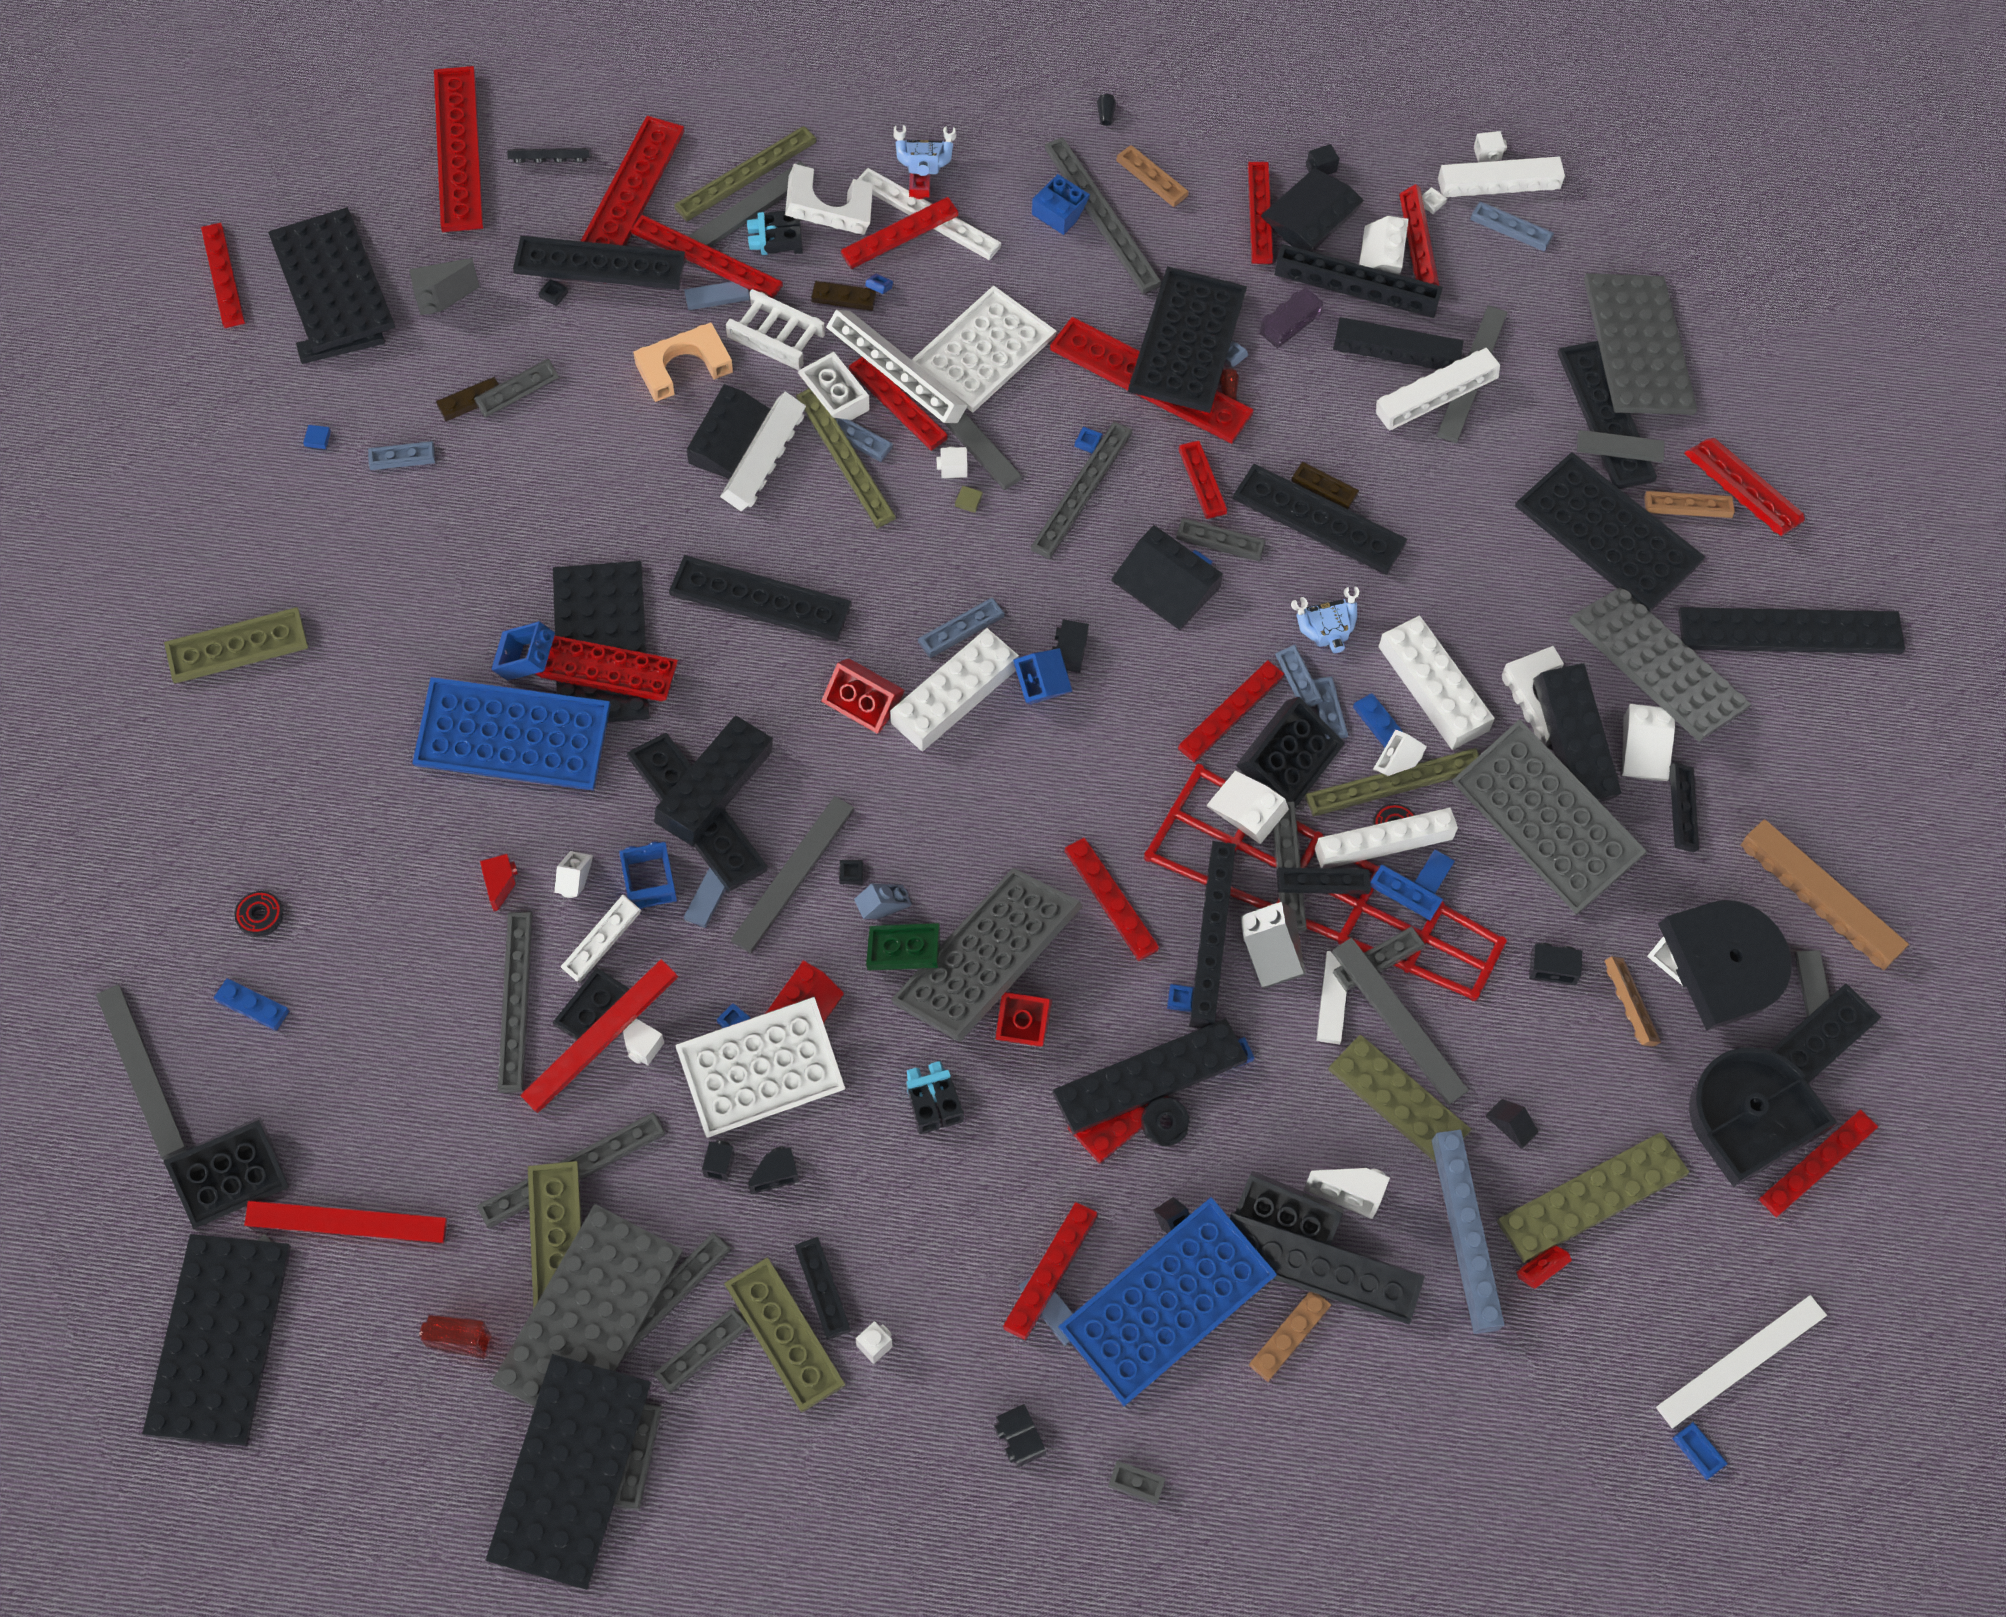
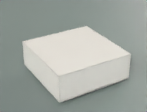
[1422,187,1447,214]

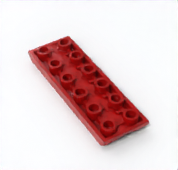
[1684,438,1805,536]
[535,636,678,701]

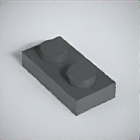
[1108,1461,1166,1505]

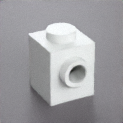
[1474,131,1507,162]
[936,447,967,478]
[856,1321,892,1364]

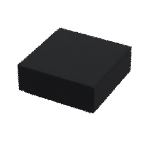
[538,279,568,307]
[839,860,863,884]

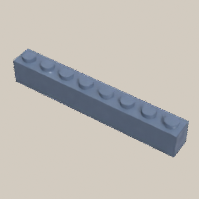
[1431,1130,1504,1334]

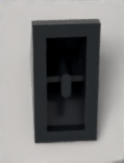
[1486,1099,1538,1149]

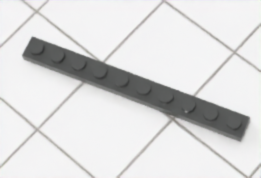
[1045,137,1161,294]

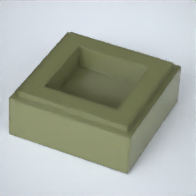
[955,485,983,513]

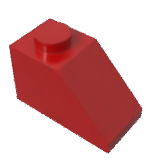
[480,854,518,911]

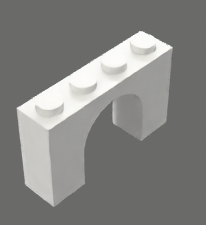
[785,164,873,235]
[1502,646,1564,747]

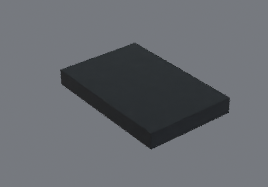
[552,967,629,1041]

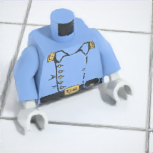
[893,125,956,176]
[1291,587,1359,653]

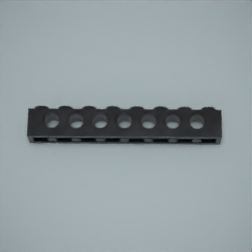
[1274,244,1443,318]
[1189,841,1236,1028]

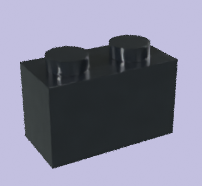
[1052,619,1089,673]
[1529,943,1583,985]

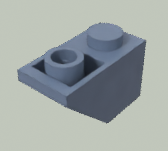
[854,883,912,919]

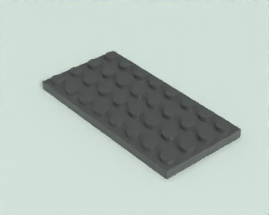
[1584,273,1697,415]
[1568,587,1752,742]
[1452,719,1647,915]
[891,868,1083,1042]
[491,1204,683,1408]

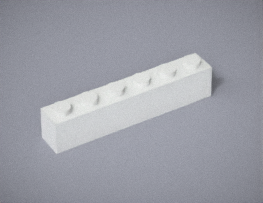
[1438,157,1565,197]
[1376,348,1500,431]
[720,391,806,511]
[1315,808,1458,868]

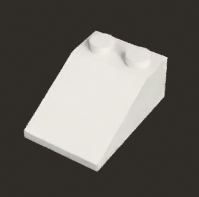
[1622,704,1675,781]
[1207,771,1289,844]
[1303,1168,1390,1219]

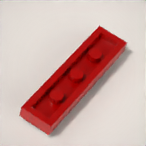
[1178,440,1227,519]

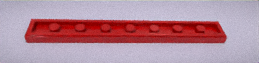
[631,215,783,299]
[520,959,679,1113]
[244,1201,448,1243]

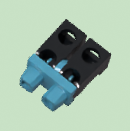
[747,211,803,255]
[906,1061,964,1135]

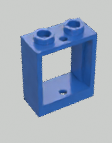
[491,621,555,681]
[619,842,677,909]

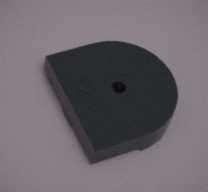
[1658,900,1792,1031]
[1689,1047,1837,1187]

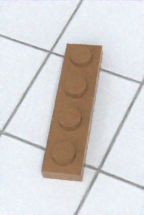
[1116,145,1189,207]
[1644,491,1735,518]
[1604,956,1661,1047]
[1249,1292,1331,1382]

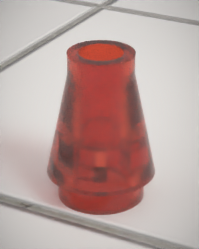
[1219,369,1240,400]

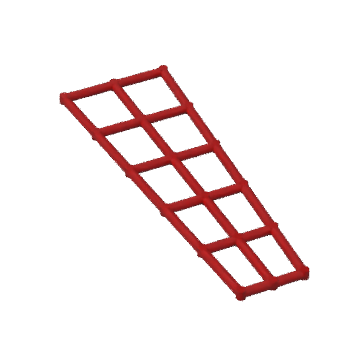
[1144,764,1507,1001]

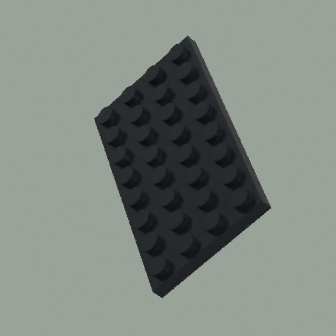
[268,207,395,353]
[1128,266,1247,413]
[1515,452,1705,612]
[553,561,650,723]
[142,1234,291,1447]
[485,1354,652,1590]

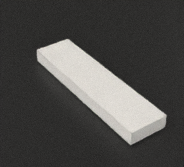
[561,895,642,983]
[1316,951,1346,1045]

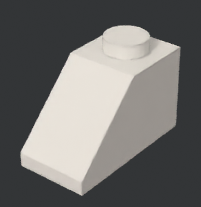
[1373,730,1427,776]
[554,851,593,898]
[623,1019,664,1065]

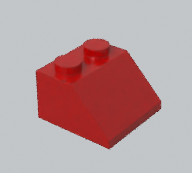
[995,992,1052,1047]

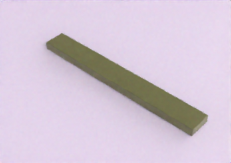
[674,126,816,222]
[796,388,896,529]
[1305,748,1479,817]

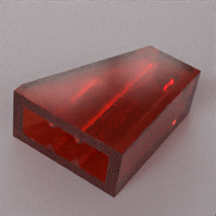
[419,1315,491,1359]

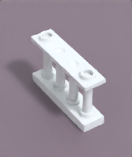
[726,289,825,371]

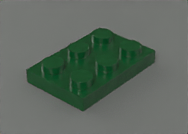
[866,923,941,970]

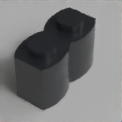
[994,1404,1046,1467]

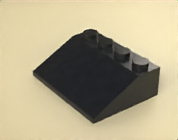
[1261,168,1364,252]
[686,384,771,479]
[1111,525,1223,630]
[1236,697,1345,808]
[163,1117,289,1229]
[1235,1171,1344,1244]

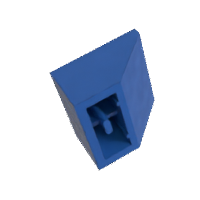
[1032,174,1090,235]
[1013,648,1073,705]

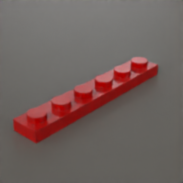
[1247,161,1273,264]
[1399,184,1439,286]
[841,197,958,269]
[201,222,245,329]
[849,357,947,451]
[1178,660,1284,763]
[1064,837,1159,962]
[1758,1109,1878,1218]
[1003,1202,1098,1341]

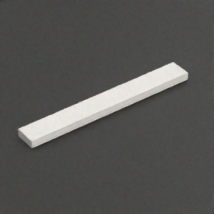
[857,168,1001,260]
[1656,1295,1827,1429]

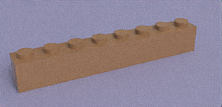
[1740,819,1909,970]

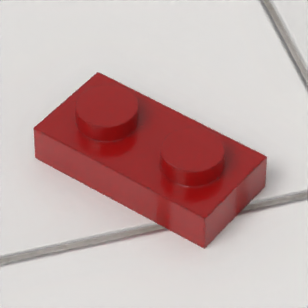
[909,173,930,199]
[1516,1245,1572,1289]

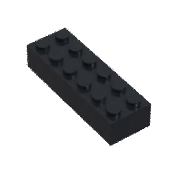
[1533,663,1622,802]
[654,715,773,847]

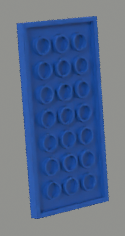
[412,677,611,791]
[1058,1197,1277,1407]

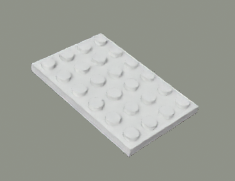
[912,286,1056,413]
[675,997,845,1138]

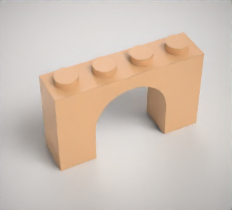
[633,323,733,402]

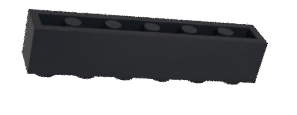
[1333,317,1464,369]

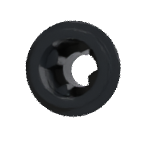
[1097,94,1117,126]

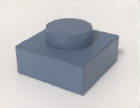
[1225,341,1248,368]

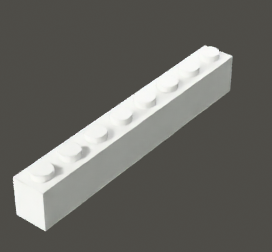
[826,310,968,423]

